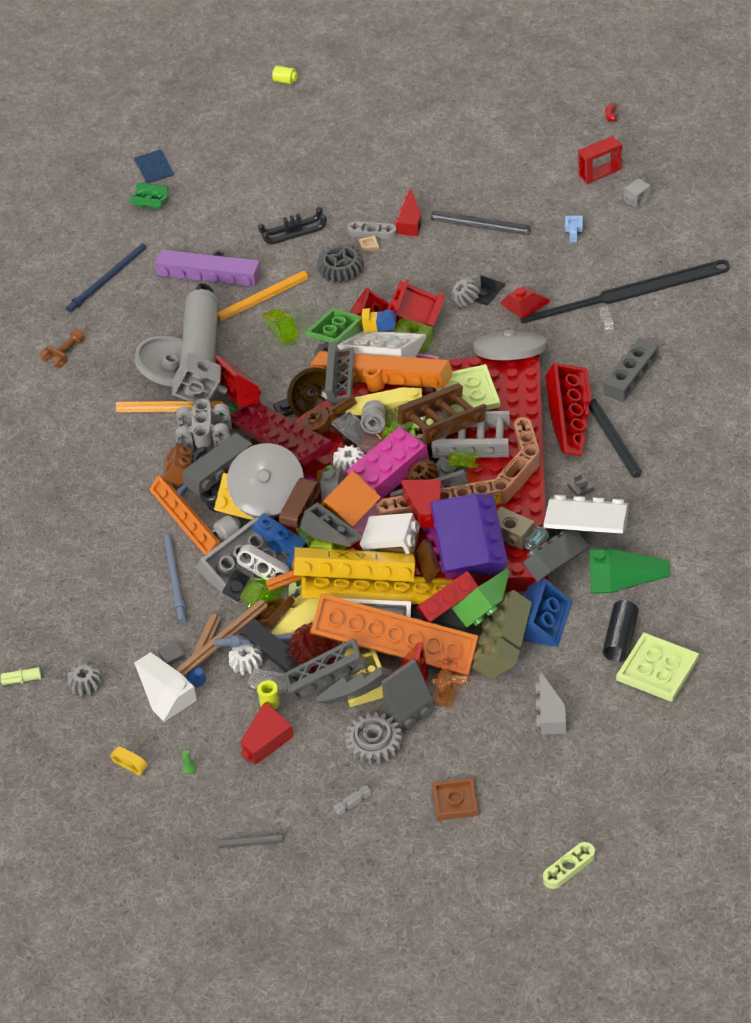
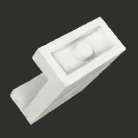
[360,513,420,554]

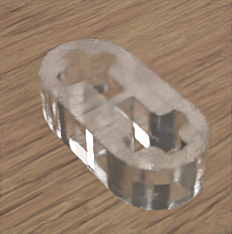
[598,306,614,335]

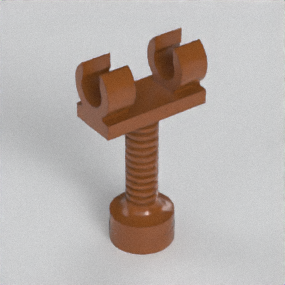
[39,328,85,369]

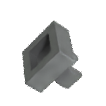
[568,473,594,496]

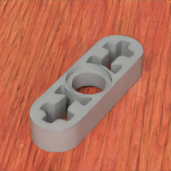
[347,221,397,239]

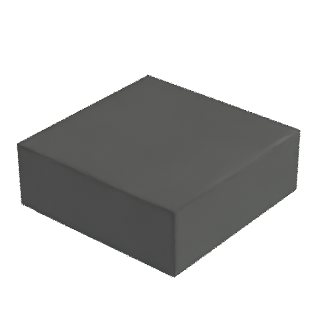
[158,641,185,666]

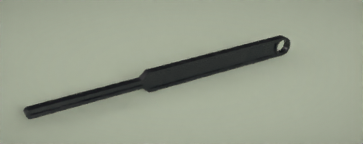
[520,260,730,323]

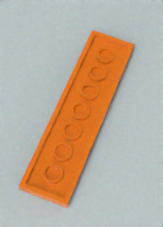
[310,593,478,676]

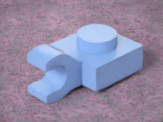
[565,216,583,242]

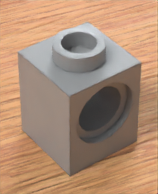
[624,178,651,208]

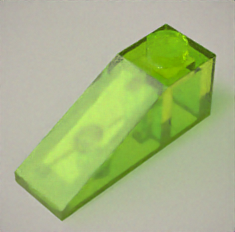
[261,308,299,344]

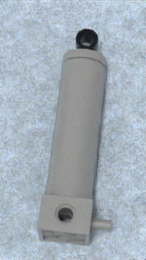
[172,283,228,403]

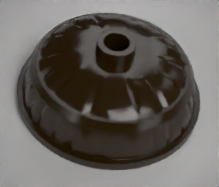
[287,367,328,418]

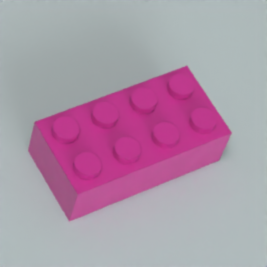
[346,426,429,503]

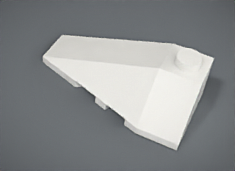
[134,652,197,722]

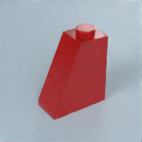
[401,479,442,528]
[240,702,294,765]

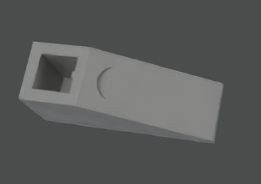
[536,673,566,735]

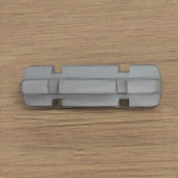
[333,785,371,816]

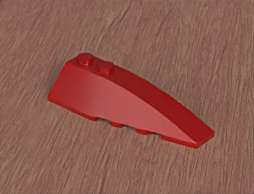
[545,362,591,457]

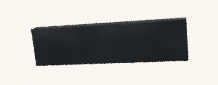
[239,618,315,682]

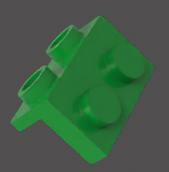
[130,182,168,209]

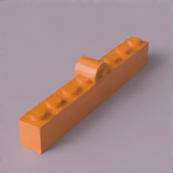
[310,351,453,392]

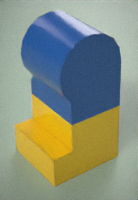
[361,308,397,333]

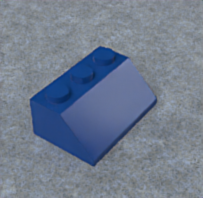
[523,578,572,647]

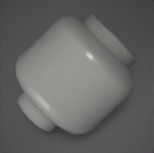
[212,515,241,542]

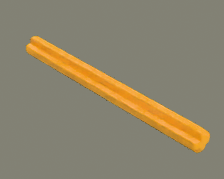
[218,270,309,322]
[116,401,223,412]

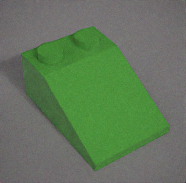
[305,308,363,344]
[452,569,509,628]

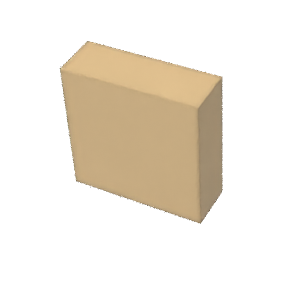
[359,236,379,253]

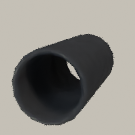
[602,600,639,662]

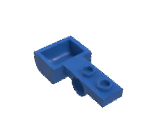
[251,513,312,571]

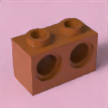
[163,443,192,488]

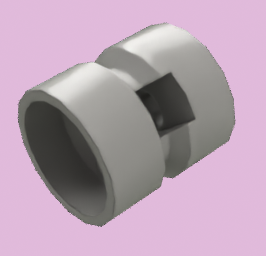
[361,400,386,434]

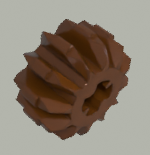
[406,458,440,480]

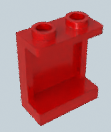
[390,279,446,331]

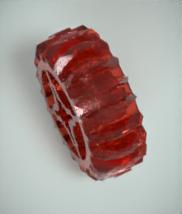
[289,622,342,674]

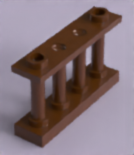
[397,383,486,444]

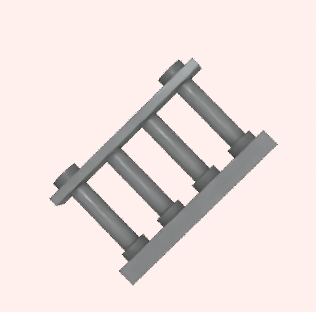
[432,411,510,458]

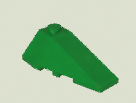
[590,549,670,594]

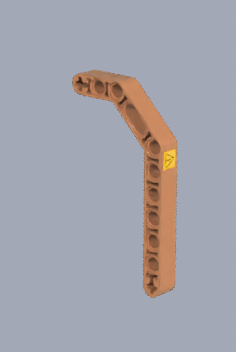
[377,417,540,519]

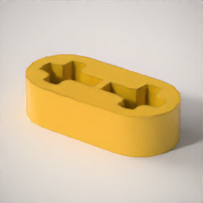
[110,746,148,775]

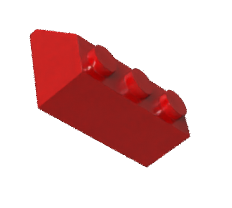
[215,356,261,408]

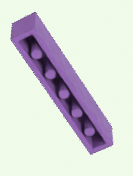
[155,250,261,286]

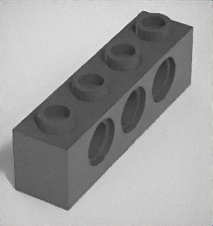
[603,338,659,402]

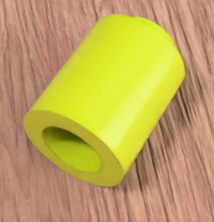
[272,66,298,84]
[257,680,280,710]

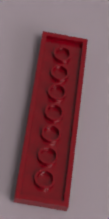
[231,403,333,466]

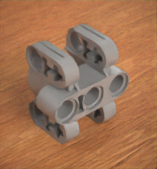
[175,398,232,455]

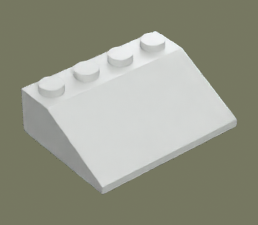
[337,330,426,358]
[543,495,628,533]

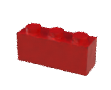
[416,571,479,623]

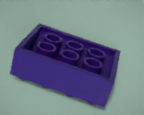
[430,493,508,575]

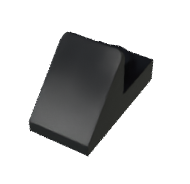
[475,275,505,306]
[222,564,255,602]

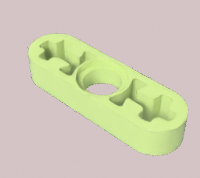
[543,842,595,889]

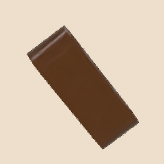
[279,478,321,528]

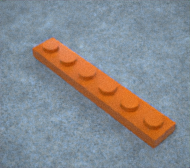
[149,475,221,555]

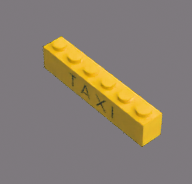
[293,547,415,582]

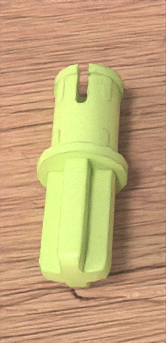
[0,667,41,685]

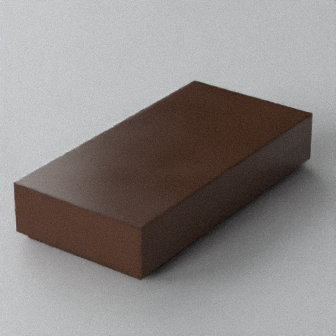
[415,539,441,582]

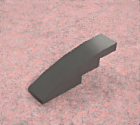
[315,667,393,704]

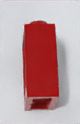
[578,136,623,184]

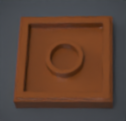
[431,778,479,821]

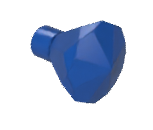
[187,668,206,688]

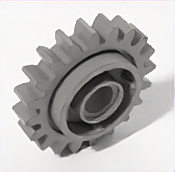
[345,712,402,764]

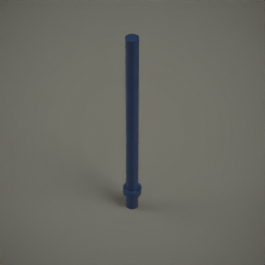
[66,243,147,312]

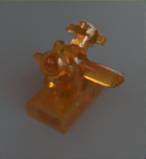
[432,658,471,708]

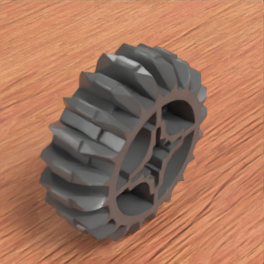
[317,244,364,283]

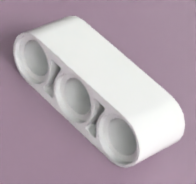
[237,545,291,580]

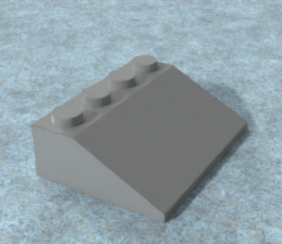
[196,517,290,604]

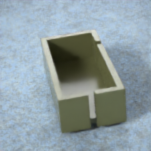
[472,590,532,679]

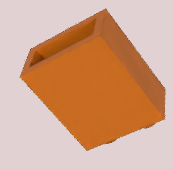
[320,470,381,528]

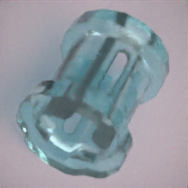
[523,526,549,551]

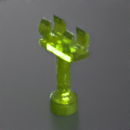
[446,452,479,468]

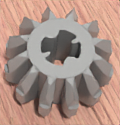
[450,277,481,308]
[67,662,102,697]

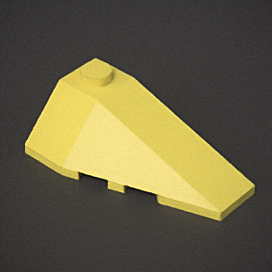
[345,388,422,417]

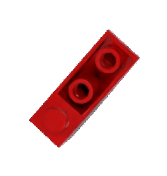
[395,189,422,237]

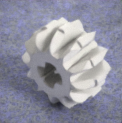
[333,445,365,475]
[228,644,263,676]

